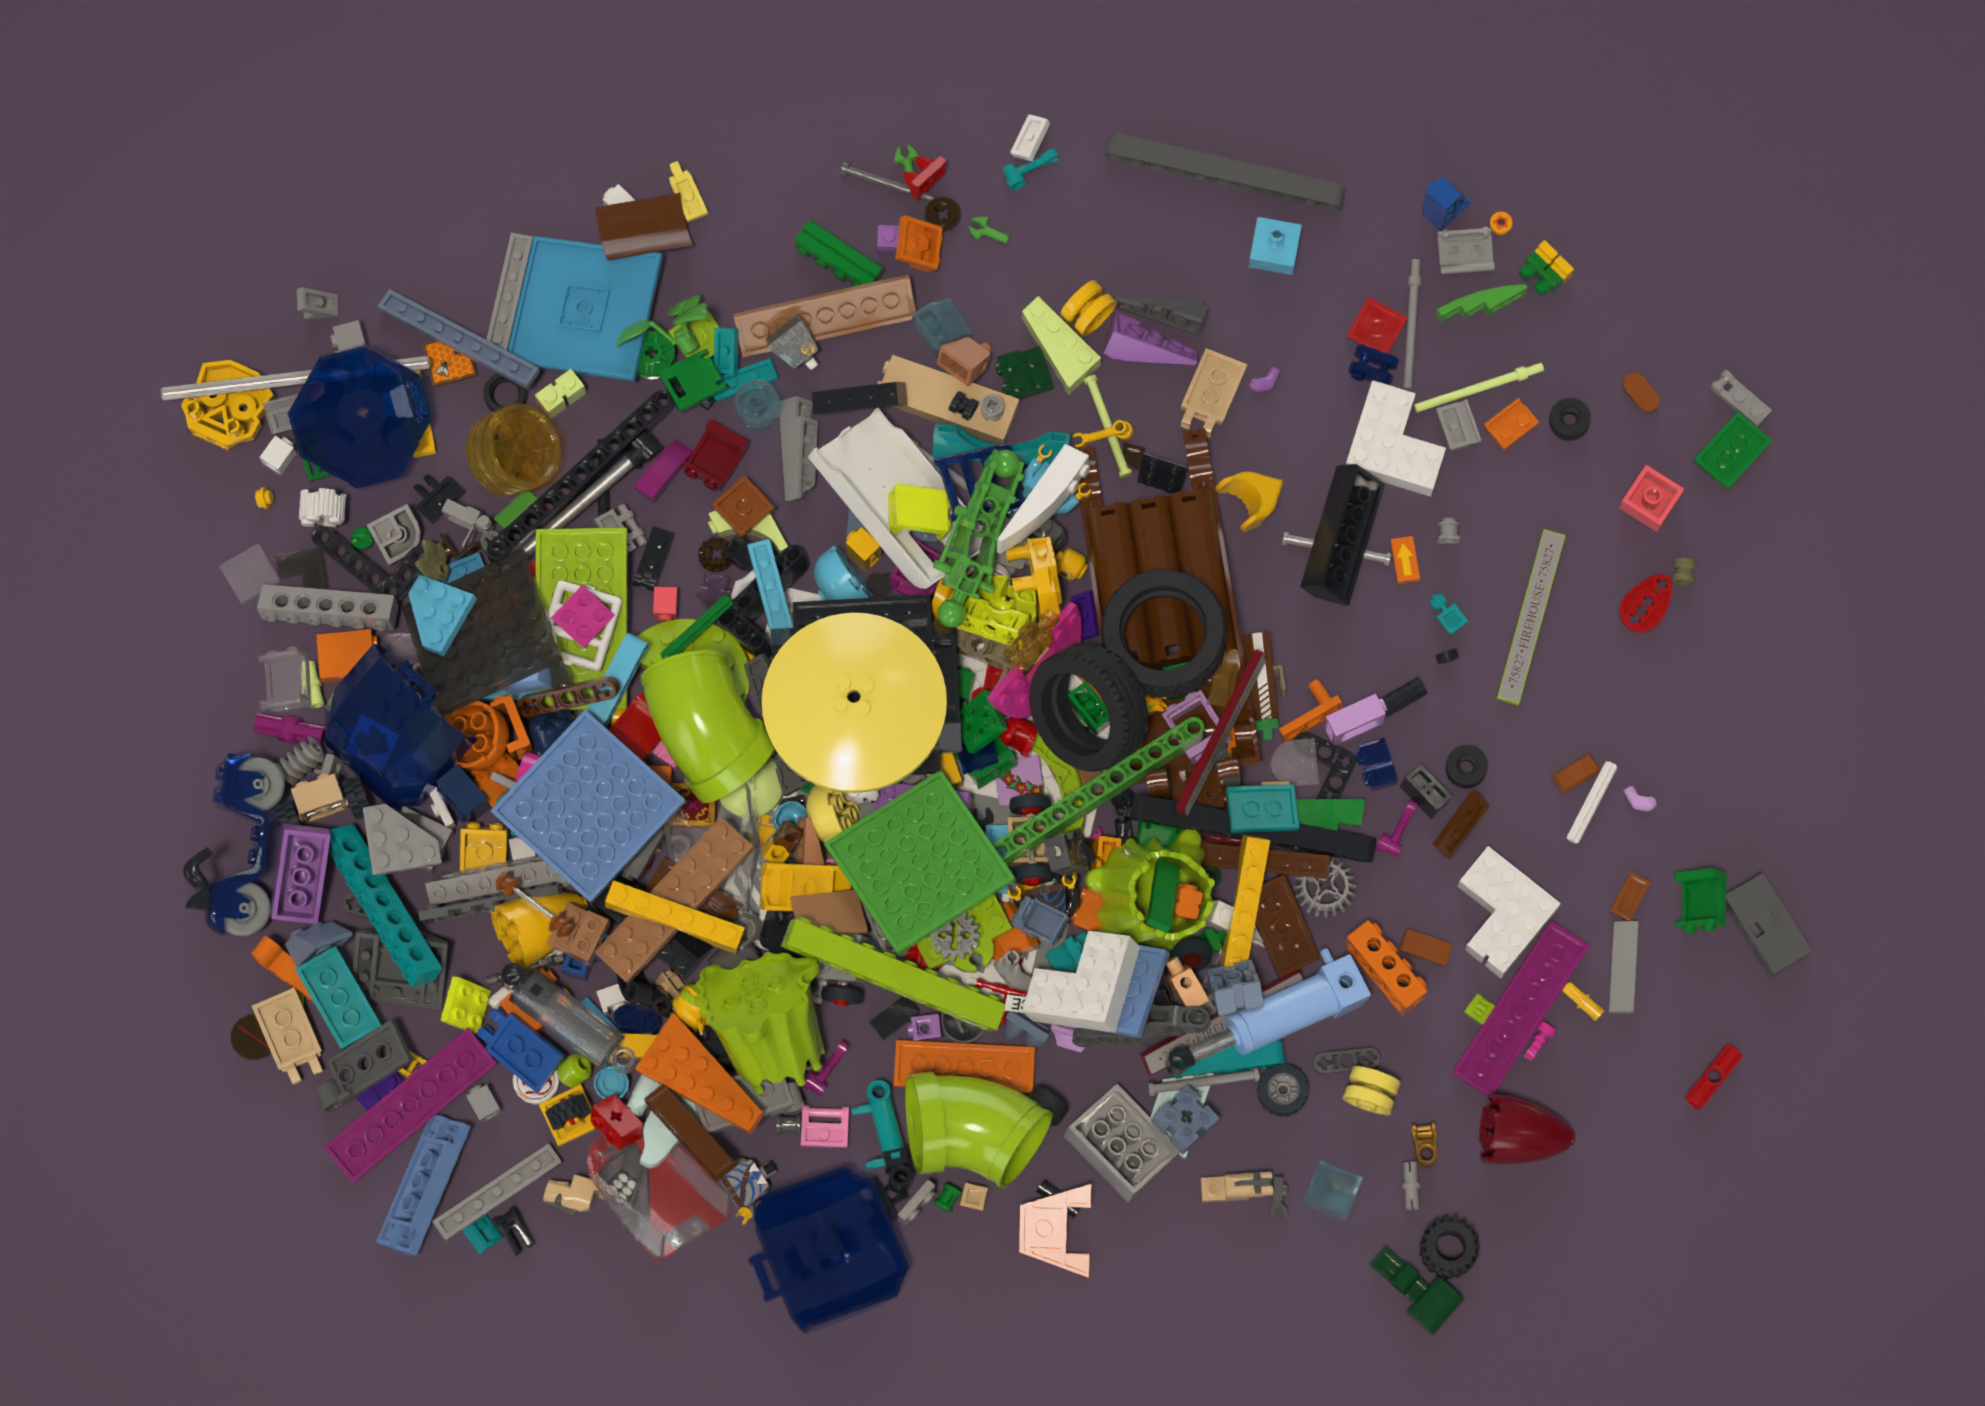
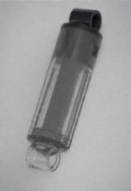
[501,963,635,1075]

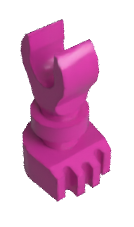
[1524,1021,1557,1061]

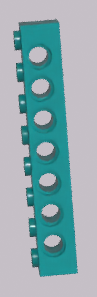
[328,823,442,988]

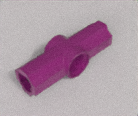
[253,713,326,746]

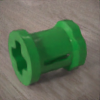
[933,1183,962,1214]

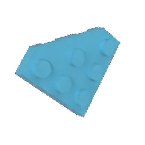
[408,574,477,656]

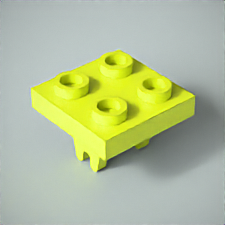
[441,977,491,1035]

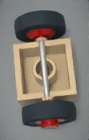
[1008,793,1054,886]

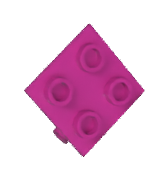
[551,585,615,648]

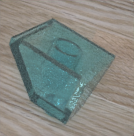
[1302,1160,1363,1221]

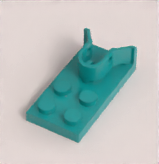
[295,946,382,1050]

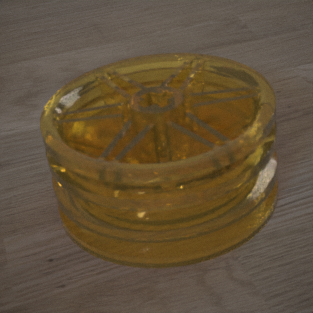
[466,404,561,497]

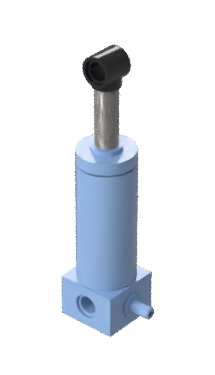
[1165,948,1371,1075]

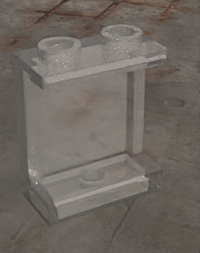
[258,647,312,714]

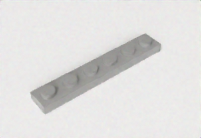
[486,233,533,351]
[432,1143,562,1242]

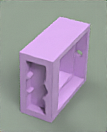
[1162,690,1232,764]
[1324,694,1387,746]

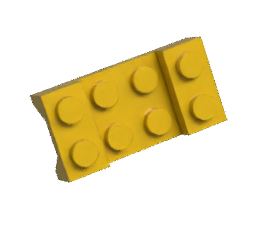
[759,862,851,911]

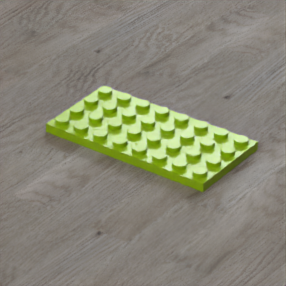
[536,528,628,711]

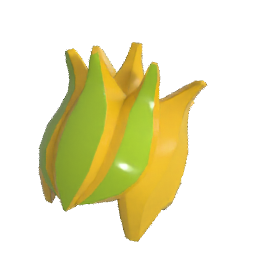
[672,984,708,1035]

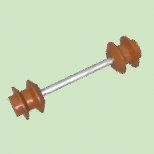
[496,871,574,937]

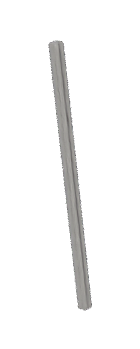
[161,356,430,401]

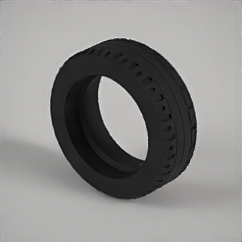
[1100,569,1227,699]
[1029,643,1148,772]

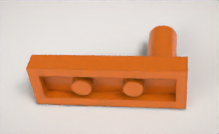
[1279,679,1343,744]

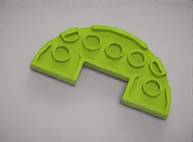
[637,619,751,706]

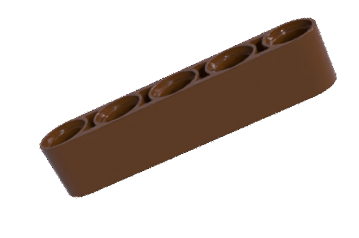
[644,1084,736,1182]

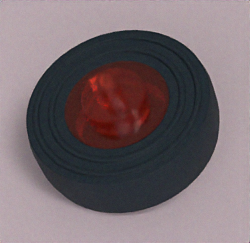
[1170,938,1212,973]

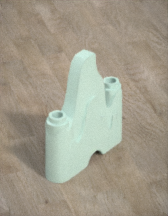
[627,1075,711,1169]

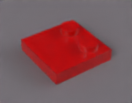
[1347,297,1408,358]

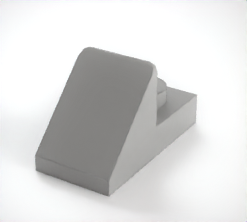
[297,287,339,319]

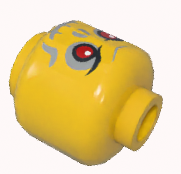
[1055,548,1088,581]

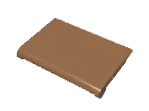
[790,890,868,936]

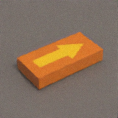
[1390,536,1420,584]

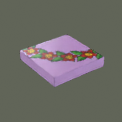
[995,755,1044,808]

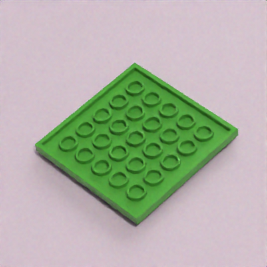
[824,770,1016,955]

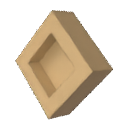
[960,1183,988,1212]

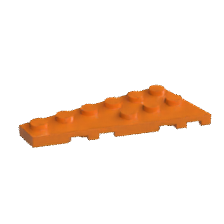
[635,1012,764,1134]

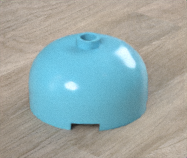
[814,545,873,600]

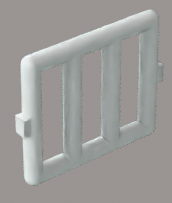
[536,580,622,671]

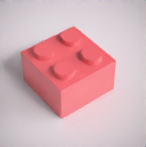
[1619,465,1684,532]

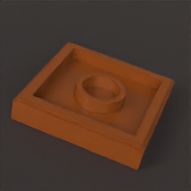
[711,475,775,538]

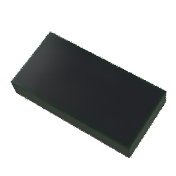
[869,996,920,1041]

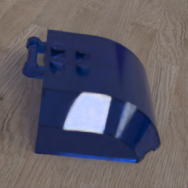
[325,644,478,807]
[748,1166,909,1334]

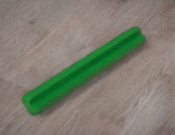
[660,595,733,659]

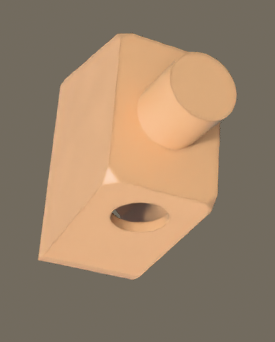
[1166,956,1209,1007]

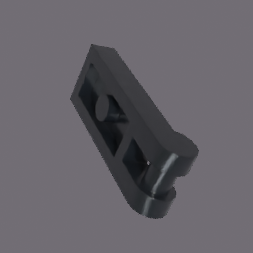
[632,527,675,592]

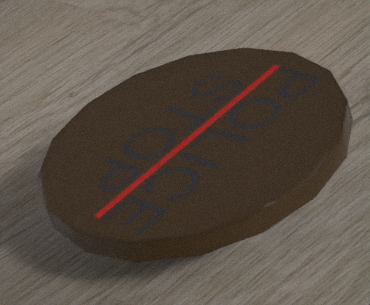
[231,1015,271,1060]

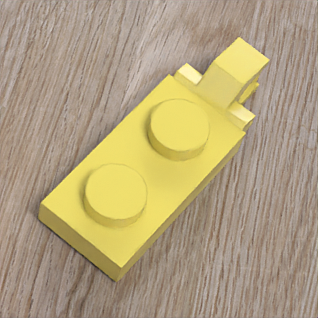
[669,161,708,223]

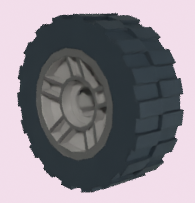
[1257,1064,1309,1117]

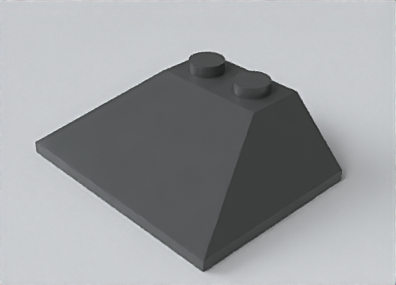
[352,929,448,1010]

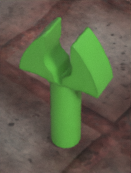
[895,144,918,172]
[968,217,1010,244]

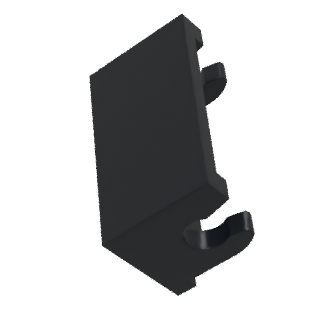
[1400,764,1453,819]

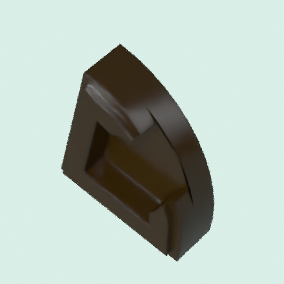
[1123,442,1145,471]

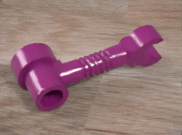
[1375,799,1418,857]
[802,1040,850,1096]

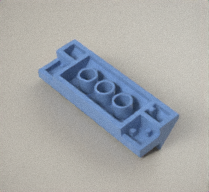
[376,1115,470,1256]

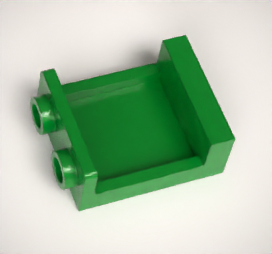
[954,726,1017,789]
[1675,868,1727,934]

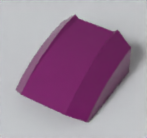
[889,538,949,598]

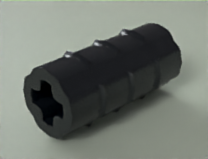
[1380,677,1428,717]

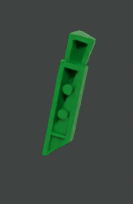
[1296,799,1365,831]

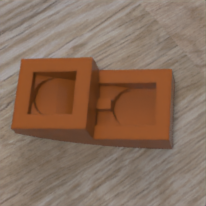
[1398,929,1453,967]

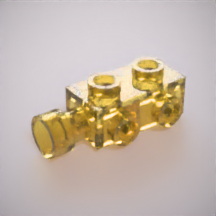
[1004,610,1060,671]

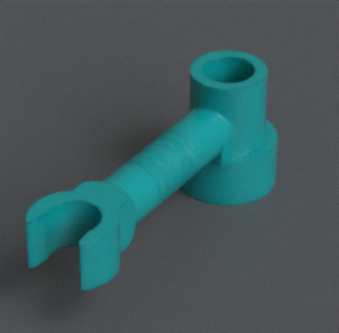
[1002,148,1059,191]

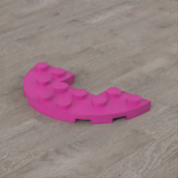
[987,602,1081,718]

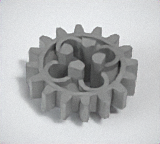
[929,913,980,962]

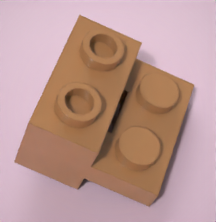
[547,903,611,966]

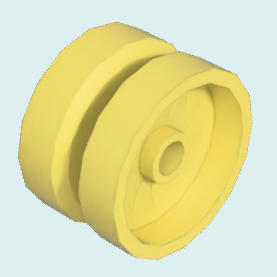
[1342,1066,1401,1115]

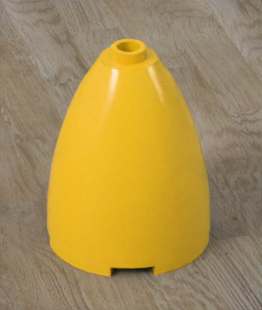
[491,892,588,969]

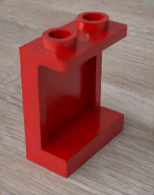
[608,693,661,761]

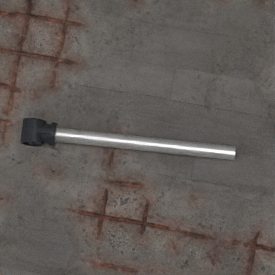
[497,431,662,577]

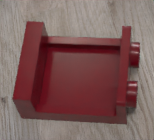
[682,419,750,492]

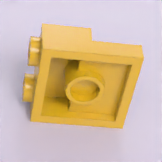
[460,822,508,870]

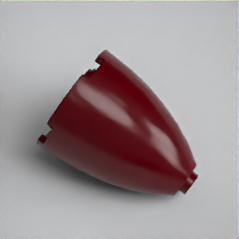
[1478,1093,1575,1165]

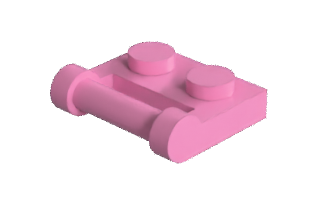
[801,1105,849,1148]

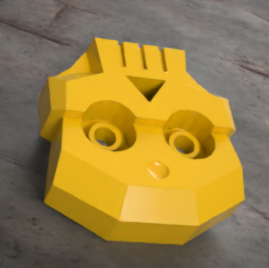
[181,360,275,451]
[1005,537,1062,630]

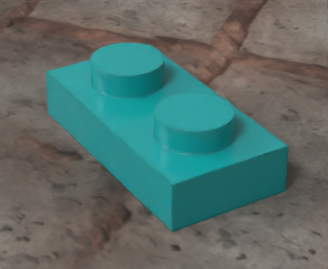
[714,327,739,374]

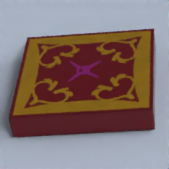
[669,782,716,829]

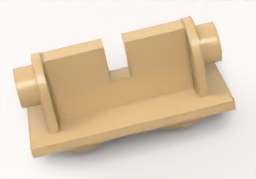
[655,970,684,1012]

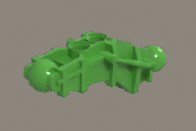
[933,449,1024,628]

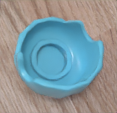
[773,801,807,832]
[593,1066,629,1099]

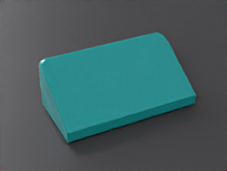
[463,1215,503,1255]

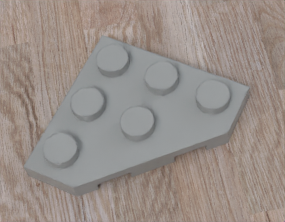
[363,804,442,876]

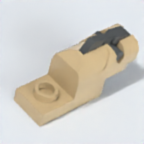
[1201,1172,1273,1202]
[543,1175,609,1216]

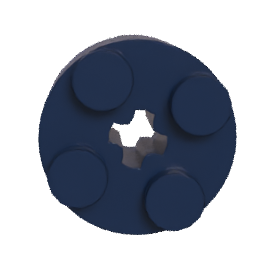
[529,709,575,756]

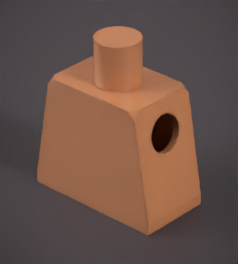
[936,337,992,387]

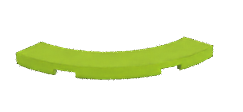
[1031,731,1086,837]

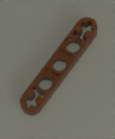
[516,677,620,717]

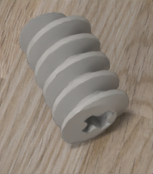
[274,736,325,784]

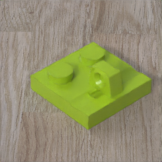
[668,310,719,360]

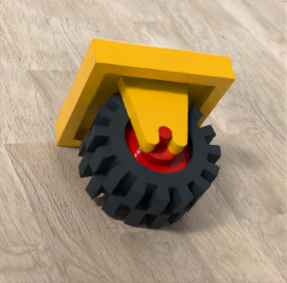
[539,1084,596,1147]

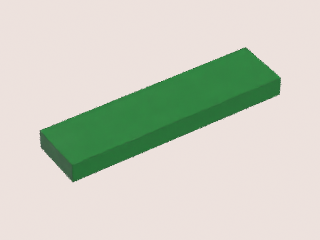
[1146,858,1180,933]

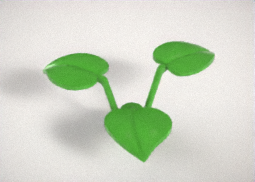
[616,294,708,354]

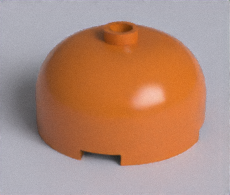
[442,700,509,771]

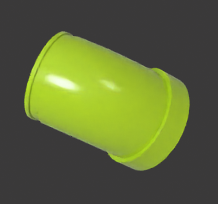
[640,650,774,803]
[905,1072,1053,1189]

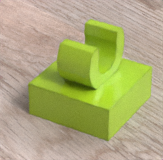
[1464,993,1495,1026]

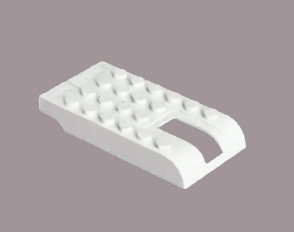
[808,408,983,589]

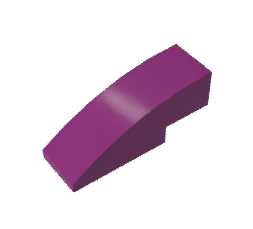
[634,439,693,503]

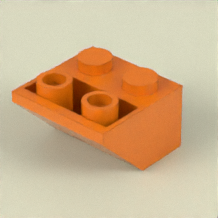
[465,752,519,808]

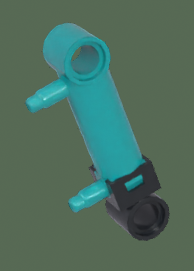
[851,1080,912,1194]

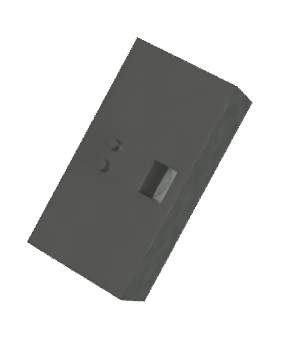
[1726,873,1813,979]

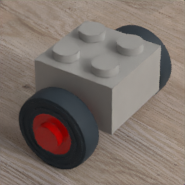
[815,919,871,1007]

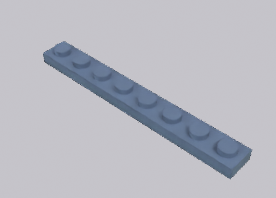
[377,289,540,389]

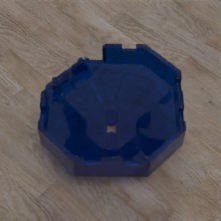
[288,343,433,489]

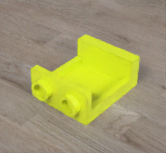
[888,483,951,540]

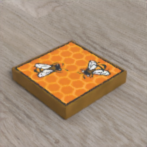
[423,341,477,388]

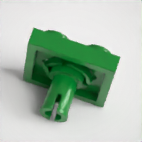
[960,690,1008,754]

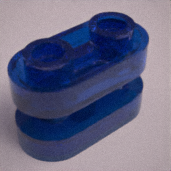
[1348,345,1399,385]
[614,1005,661,1035]

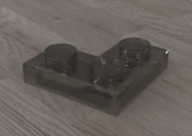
[275,547,328,590]

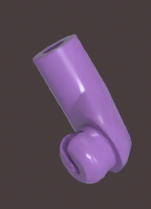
[1249,367,1281,393]

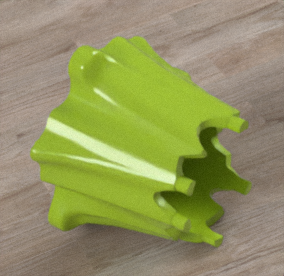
[1084,829,1215,961]
[694,952,825,1094]

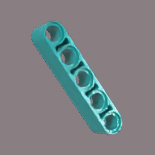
[1173,1041,1286,1078]

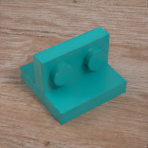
[1044,932,1087,973]

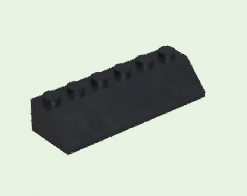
[1300,464,1385,606]
[579,871,714,981]

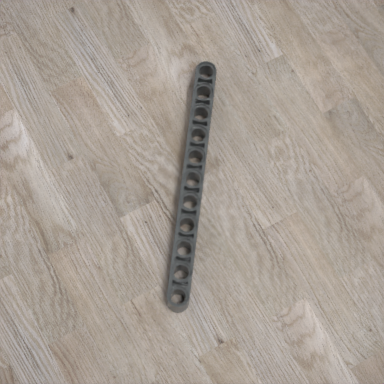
[1104,133,1346,211]

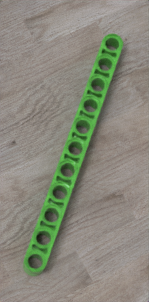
[992,717,1205,865]

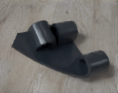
[617,970,676,1018]

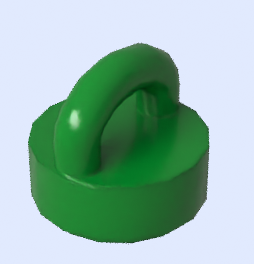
[351,527,374,551]

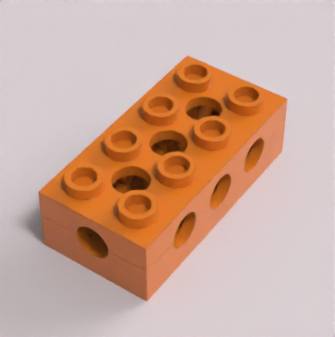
[1344,920,1427,1017]

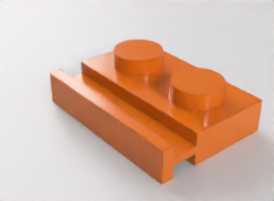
[1483,398,1539,451]

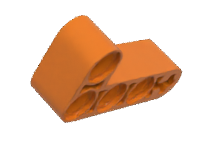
[251,936,315,1004]

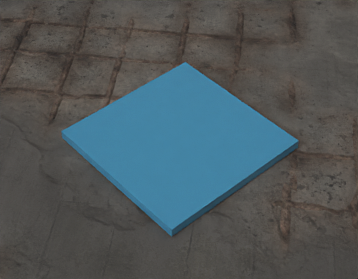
[508,236,663,382]

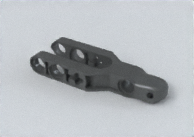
[1072,1003,1211,1047]

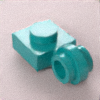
[1429,593,1468,636]

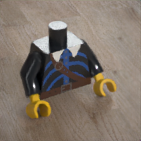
[1007,872,1079,939]

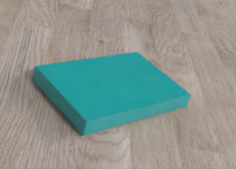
[1225,784,1300,833]

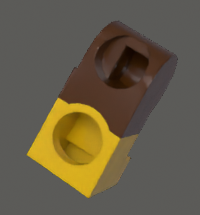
[762,820,802,863]

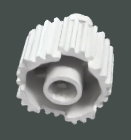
[299,488,346,529]

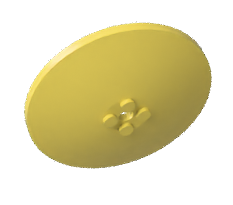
[762,613,947,793]

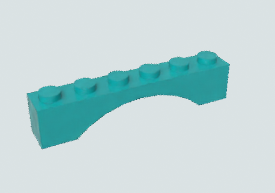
[932,423,1070,465]

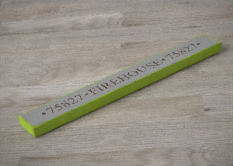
[1496,529,1566,706]

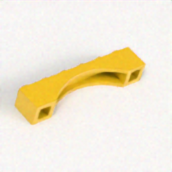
[1219,834,1270,968]
[605,881,745,954]

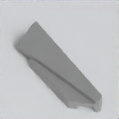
[779,396,818,502]

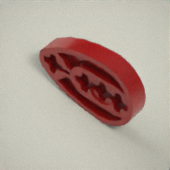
[1619,574,1672,633]

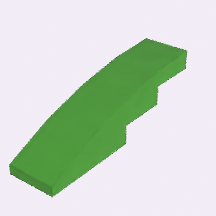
[1435,284,1528,323]

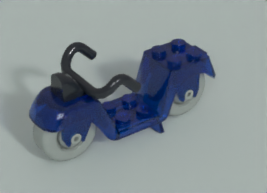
[183,753,285,937]

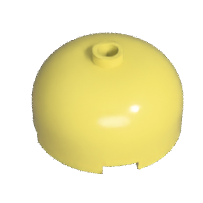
[806,785,860,843]

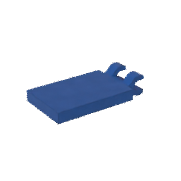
[476,1007,565,1093]

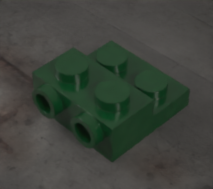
[994,346,1054,400]

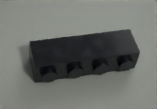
[811,382,907,415]

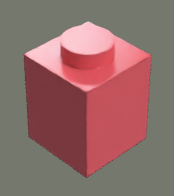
[653,587,678,622]

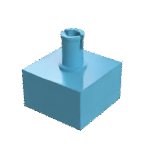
[1249,217,1302,275]

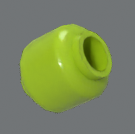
[557,1054,591,1088]

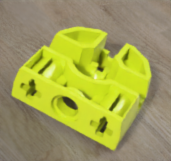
[957,575,1037,649]

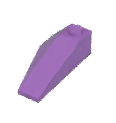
[1104,310,1198,365]

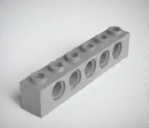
[257,584,399,631]
[425,855,565,905]

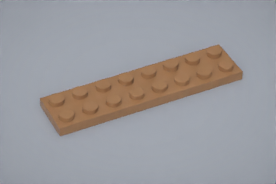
[733,274,917,358]
[595,817,755,984]

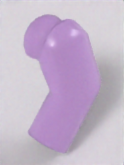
[1623,786,1657,811]

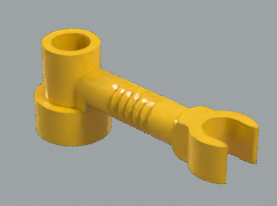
[1072,420,1134,449]

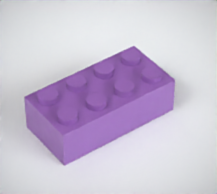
[270,823,331,924]

